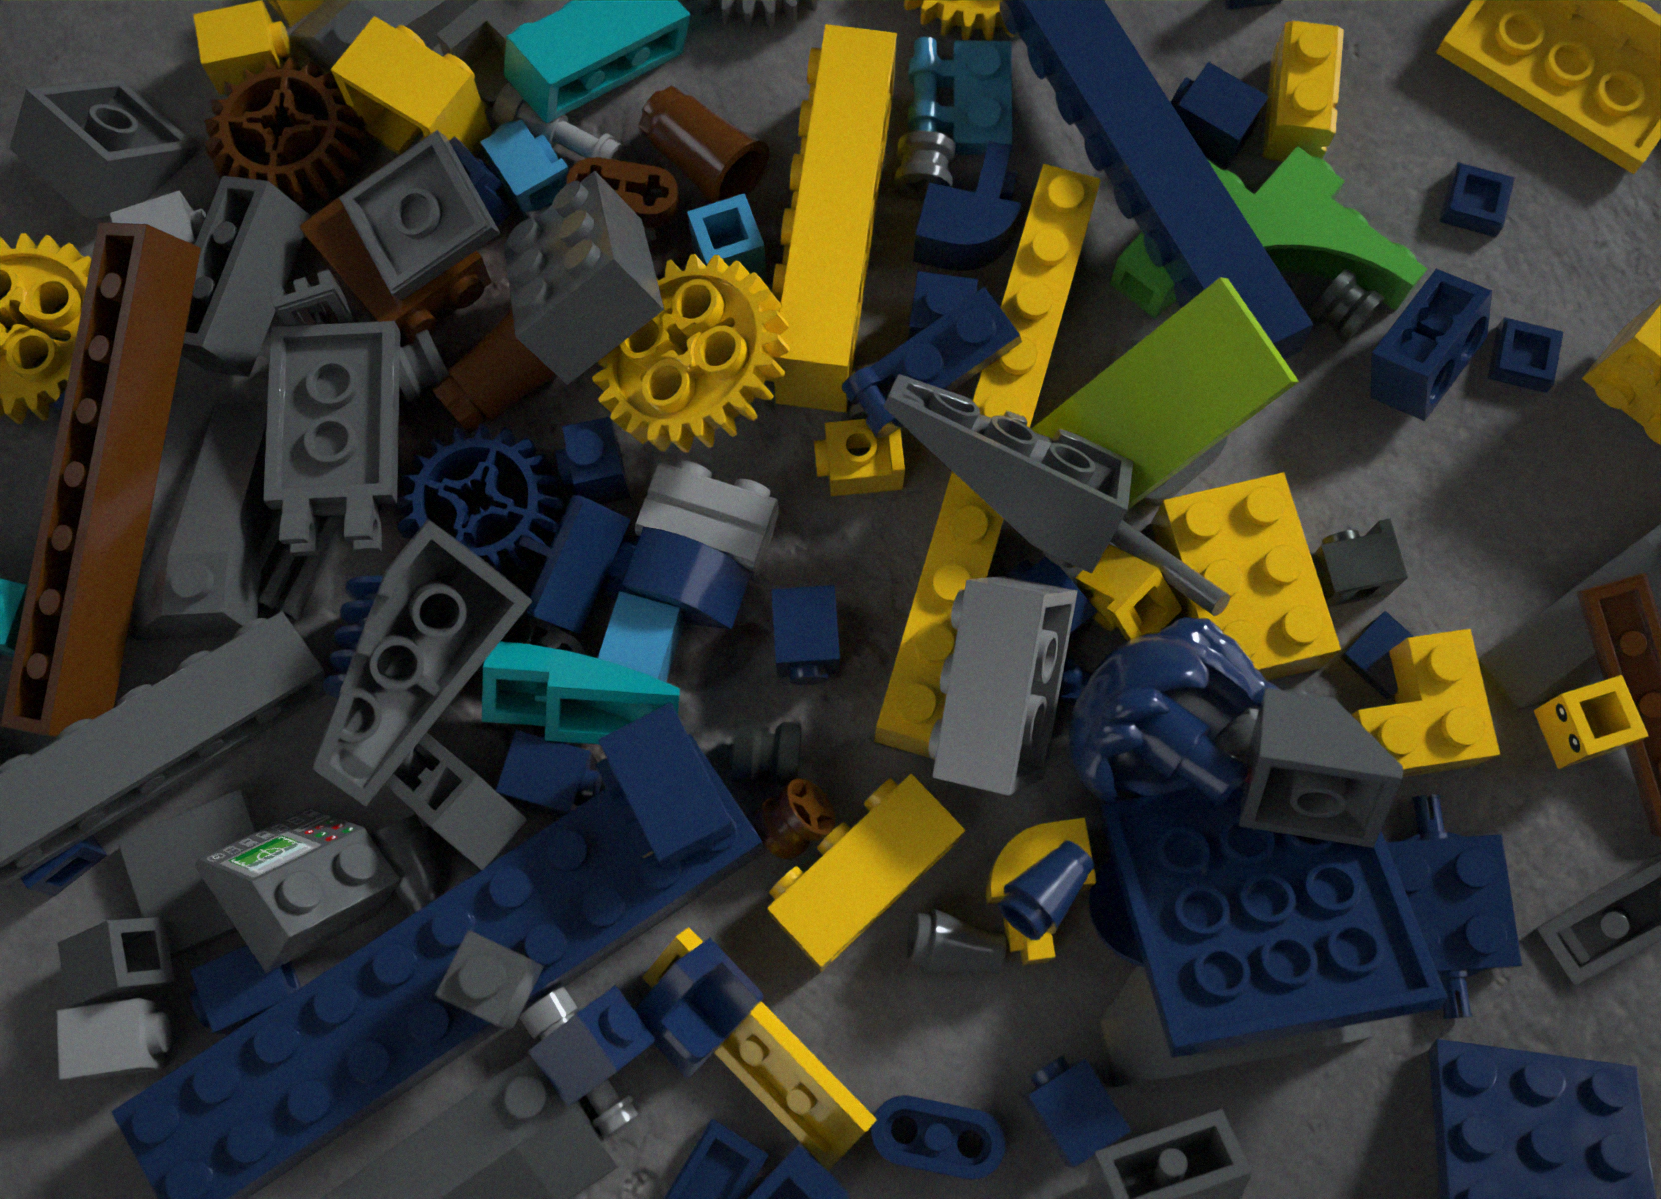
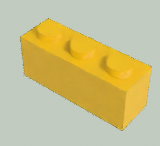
[767,774,966,972]

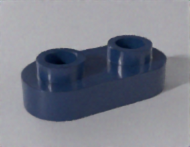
[871,1095,1005,1180]

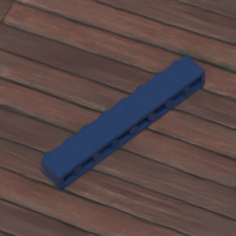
[999,0,1314,360]

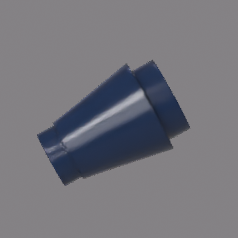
[998,840,1094,941]

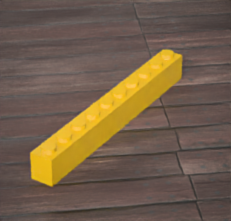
[874,163,1101,760]

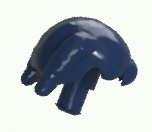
[1069,617,1281,806]

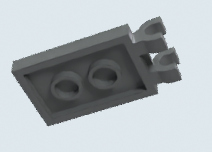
[263,321,400,557]

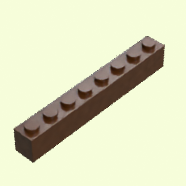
[1,222,201,736]

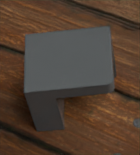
[436,0,513,107]

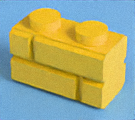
[1262,20,1344,162]

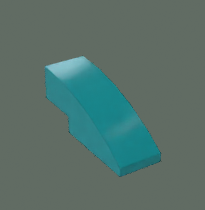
[482,641,680,744]

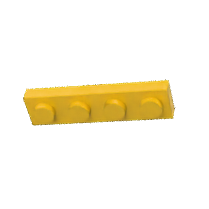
[642,927,877,1171]

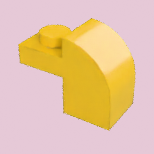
[986,818,1096,966]

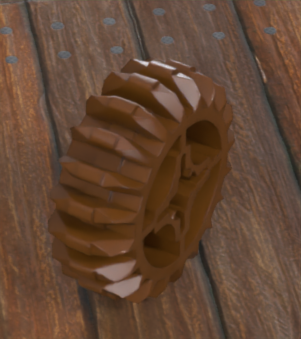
[204,56,367,212]

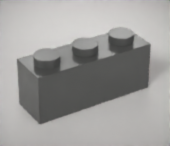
[181,176,312,377]

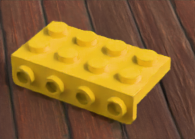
[1436,0,1661,175]

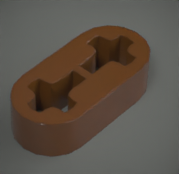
[567,157,680,228]

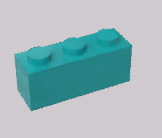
[504,0,690,124]

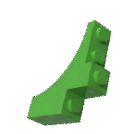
[1109,146,1428,319]

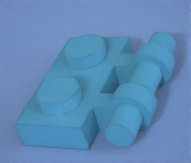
[908,37,1012,155]

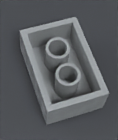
[929,576,1078,795]

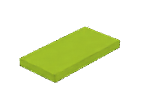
[1031,277,1299,509]

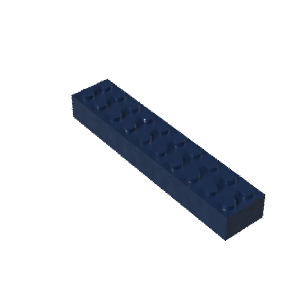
[111,733,765,1199]

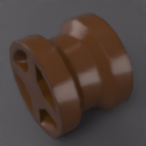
[753,778,836,860]

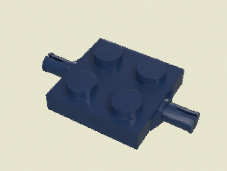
[1386,794,1522,1019]

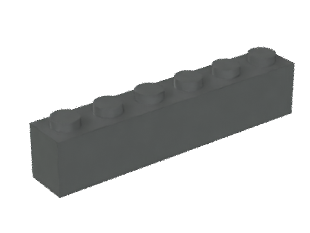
[0,611,327,890]

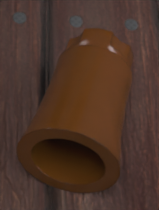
[638,85,769,204]
[432,308,557,434]

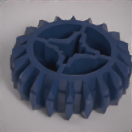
[395,423,565,580]

